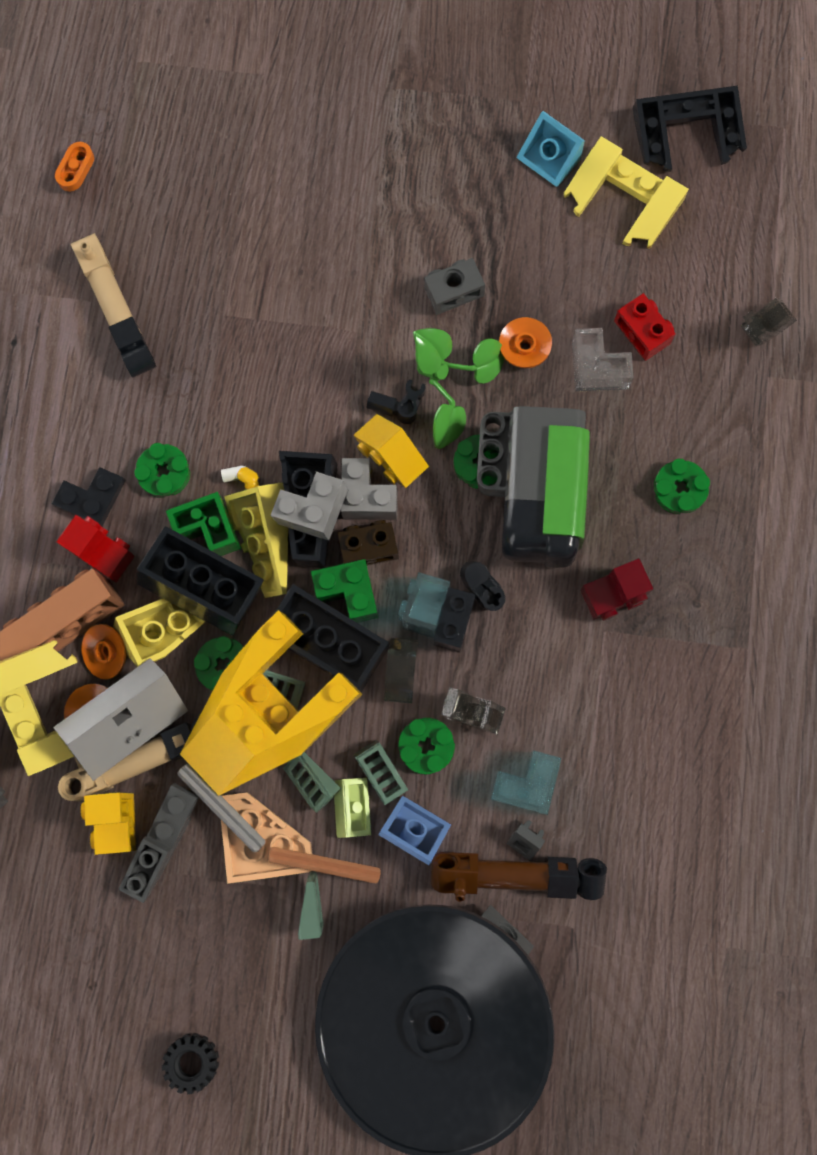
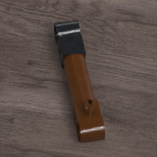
[431,851,607,902]

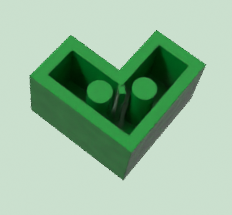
[166,492,241,556]
[311,559,379,623]

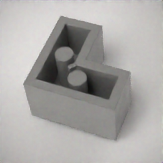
[341,458,397,520]
[270,472,348,541]

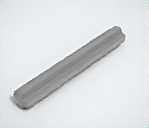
[177,764,266,852]

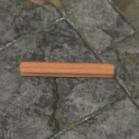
[268,847,380,883]

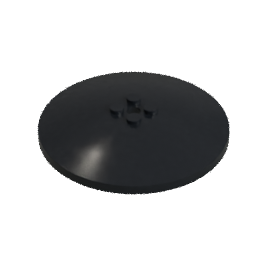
[315,904,555,1155]

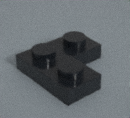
[51,467,126,526]

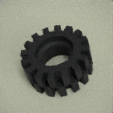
[162,1033,219,1095]

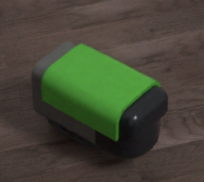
[477,406,590,568]

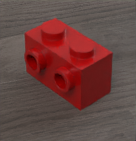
[614,293,676,361]

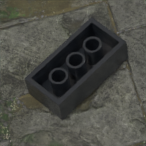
[134,526,264,636]
[274,584,390,692]

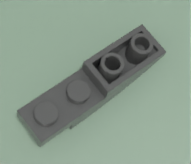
[118,783,199,903]

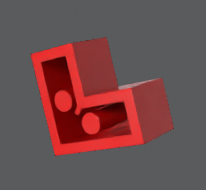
[56,515,135,582]

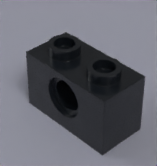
[434,587,476,652]

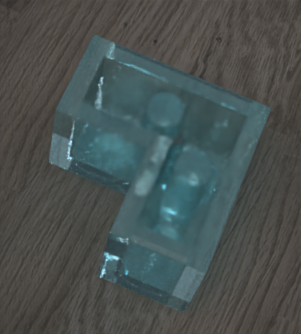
[398,572,450,638]
[490,750,562,815]

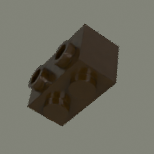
[338,520,399,566]

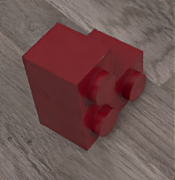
[580,558,654,621]

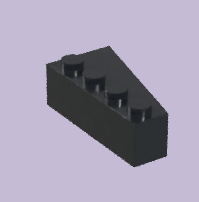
[279,451,338,568]

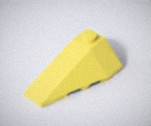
[224,482,288,598]
[113,599,206,667]

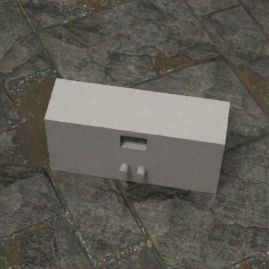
[53,658,188,781]

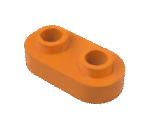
[55,142,94,192]

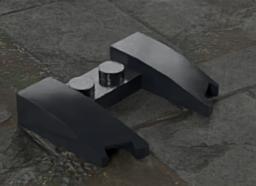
[633,85,747,172]

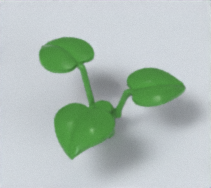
[413,328,504,449]

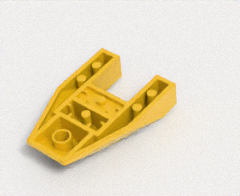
[180,610,363,796]

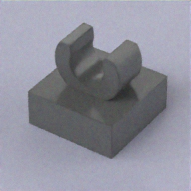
[506,820,545,861]

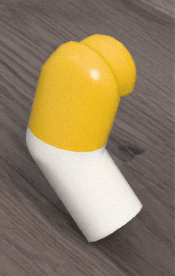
[221,466,259,489]

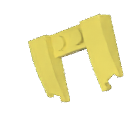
[564,136,689,249]
[0,640,78,776]

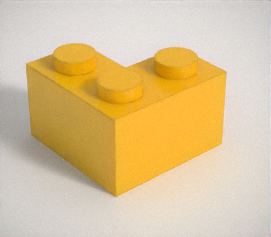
[353,414,429,488]
[81,793,136,855]

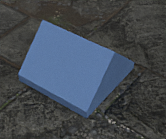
[379,796,451,865]

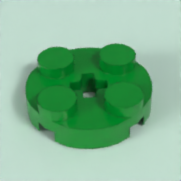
[453,434,499,489]
[134,443,190,498]
[653,459,710,514]
[194,636,244,691]
[398,718,455,775]

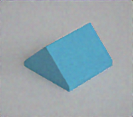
[516,111,585,187]

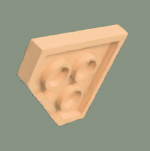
[221,792,312,884]

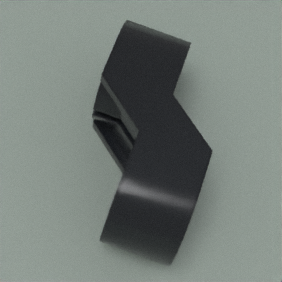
[460,561,506,611]

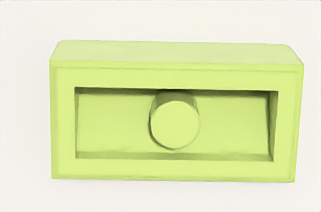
[334,778,371,838]

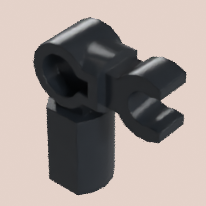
[366,379,426,424]

